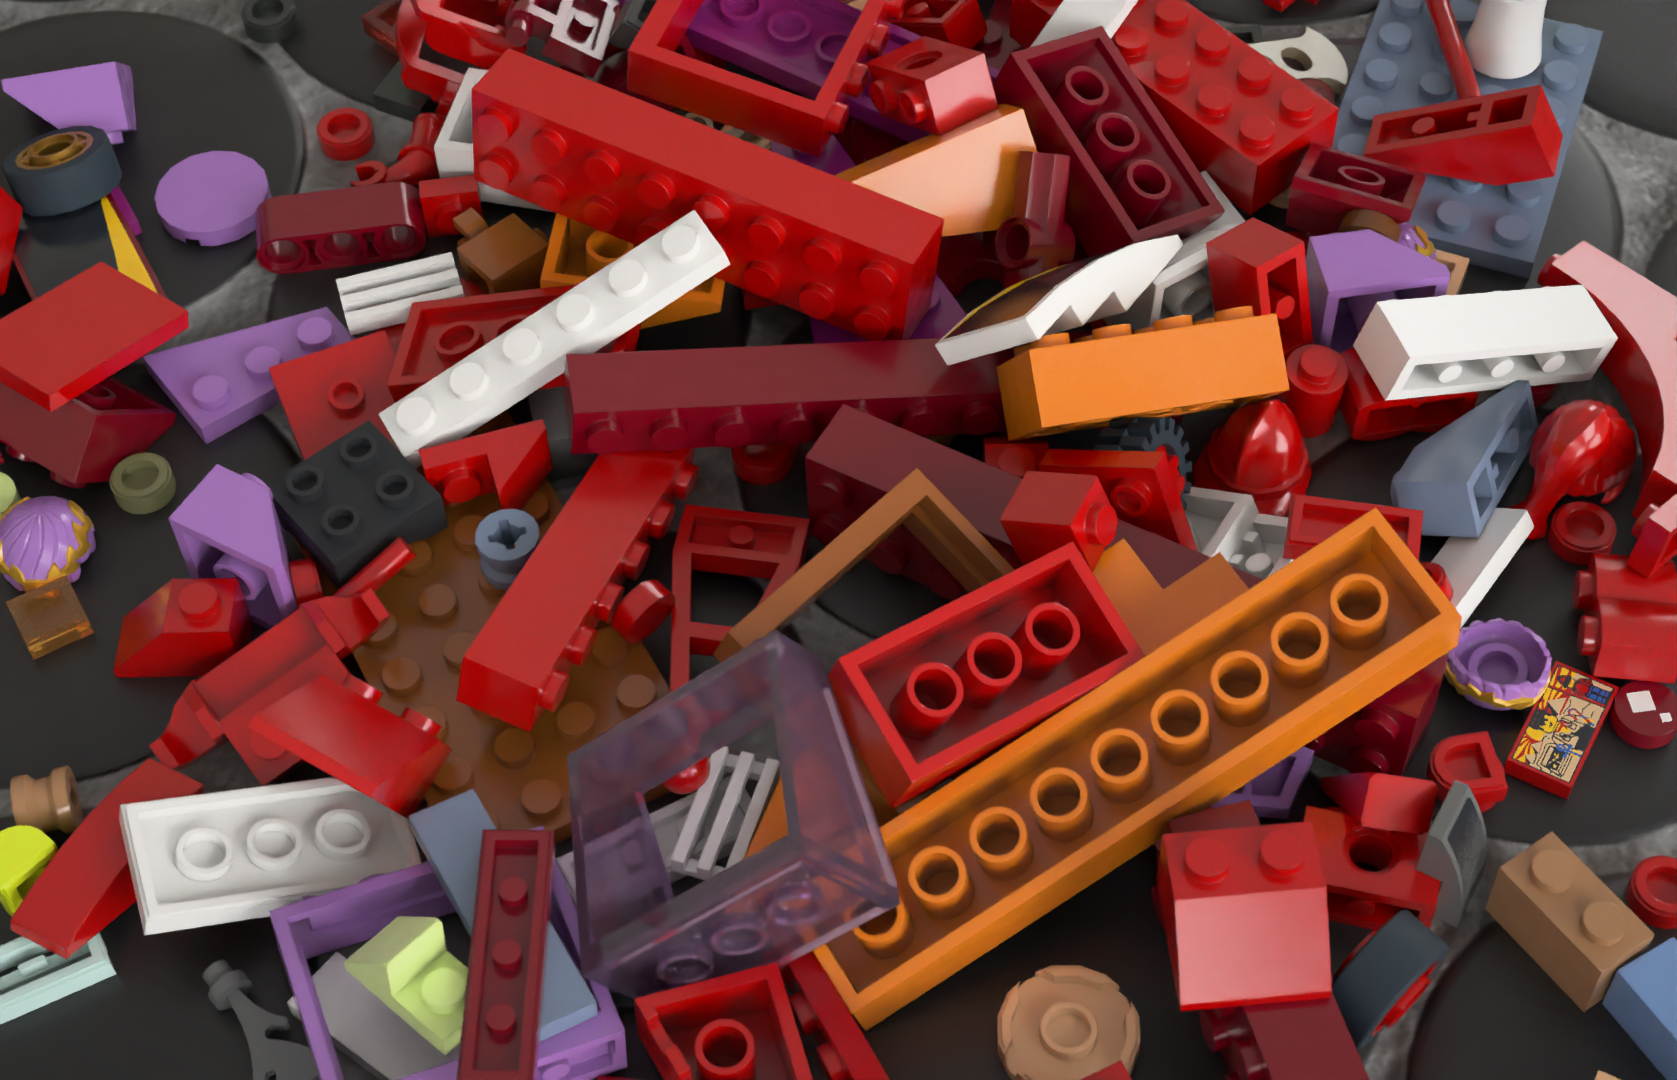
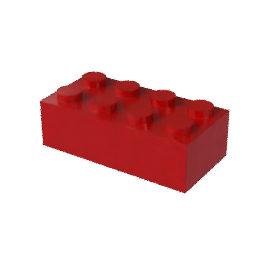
[820,541,1145,809]

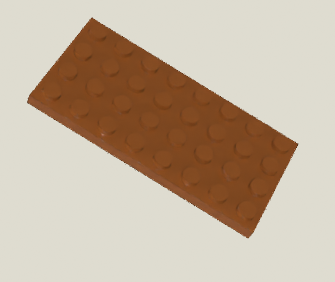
[290,410,710,844]

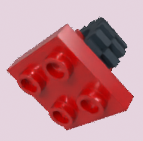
[1038,416,1198,552]

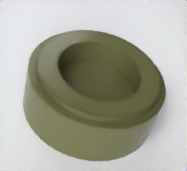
[109,453,176,514]

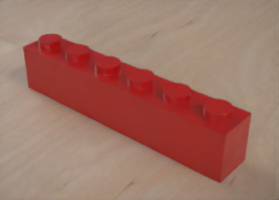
[456,448,700,732]

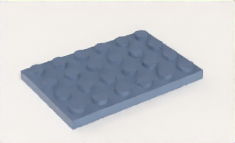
[1332,0,1603,279]

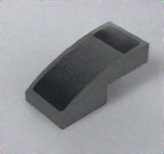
[1416,780,1488,928]

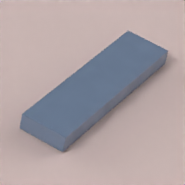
[409,789,597,1042]

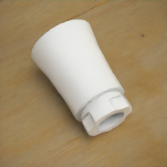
[1464,0,1547,79]

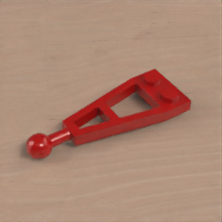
[656,504,810,794]

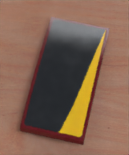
[12,193,167,301]

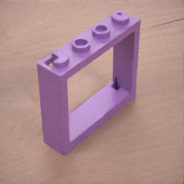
[269,826,627,1080]

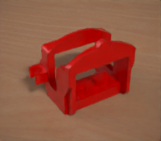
[395,0,529,120]

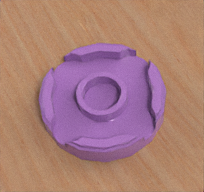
[154,151,272,246]

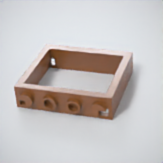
[713,468,1015,829]

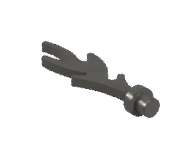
[203,960,346,1080]

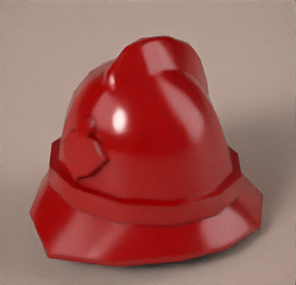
[1192,399,1312,517]

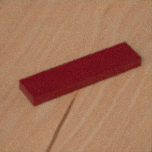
[456,829,556,1080]

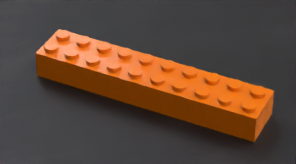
[778,508,1462,1031]

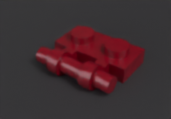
[504,0,619,78]

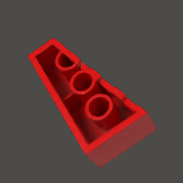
[634,962,813,1080]

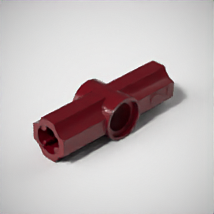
[995,151,1076,290]

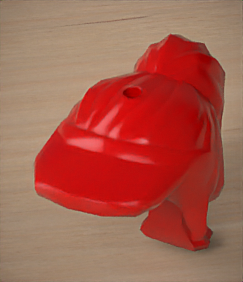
[1506,399,1642,540]

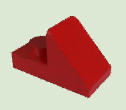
[419,419,553,511]

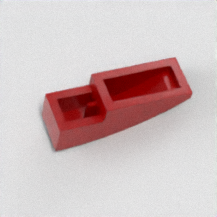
[10,758,204,959]

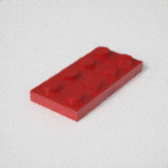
[387,284,641,403]

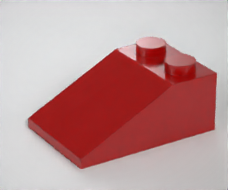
[247,674,452,820]

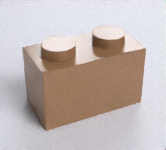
[1485,832,1655,1012]

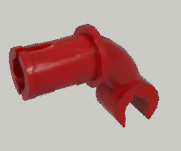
[350,113,445,187]

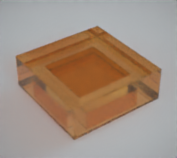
[6,576,94,660]

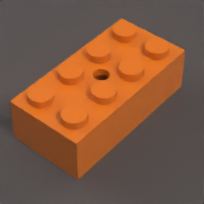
[996,306,1290,441]

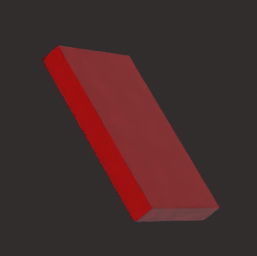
[0,261,189,412]

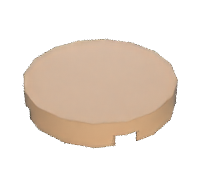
[997,965,1141,1080]

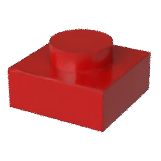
[418,174,485,238]

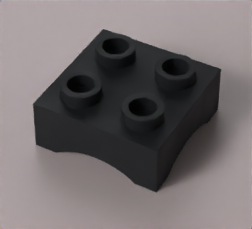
[266,420,448,589]

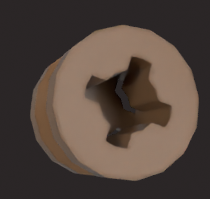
[10,765,83,834]

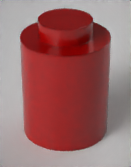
[1277,344,1348,438]

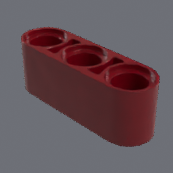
[256,182,425,274]

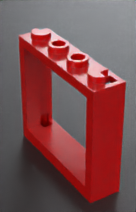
[627,0,907,158]

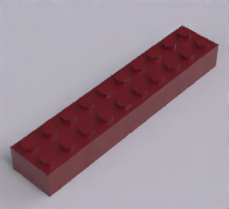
[805,404,1448,777]

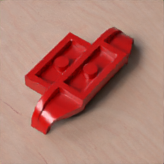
[149,588,390,786]

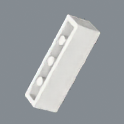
[1353,285,1618,401]

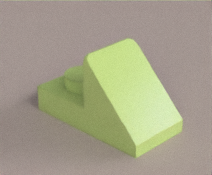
[344,916,468,1056]

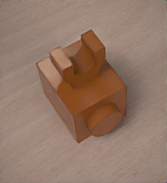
[453,208,550,294]

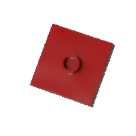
[269,329,396,461]

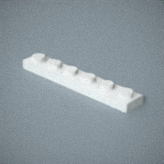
[379,210,731,469]

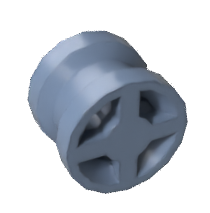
[475,509,541,591]

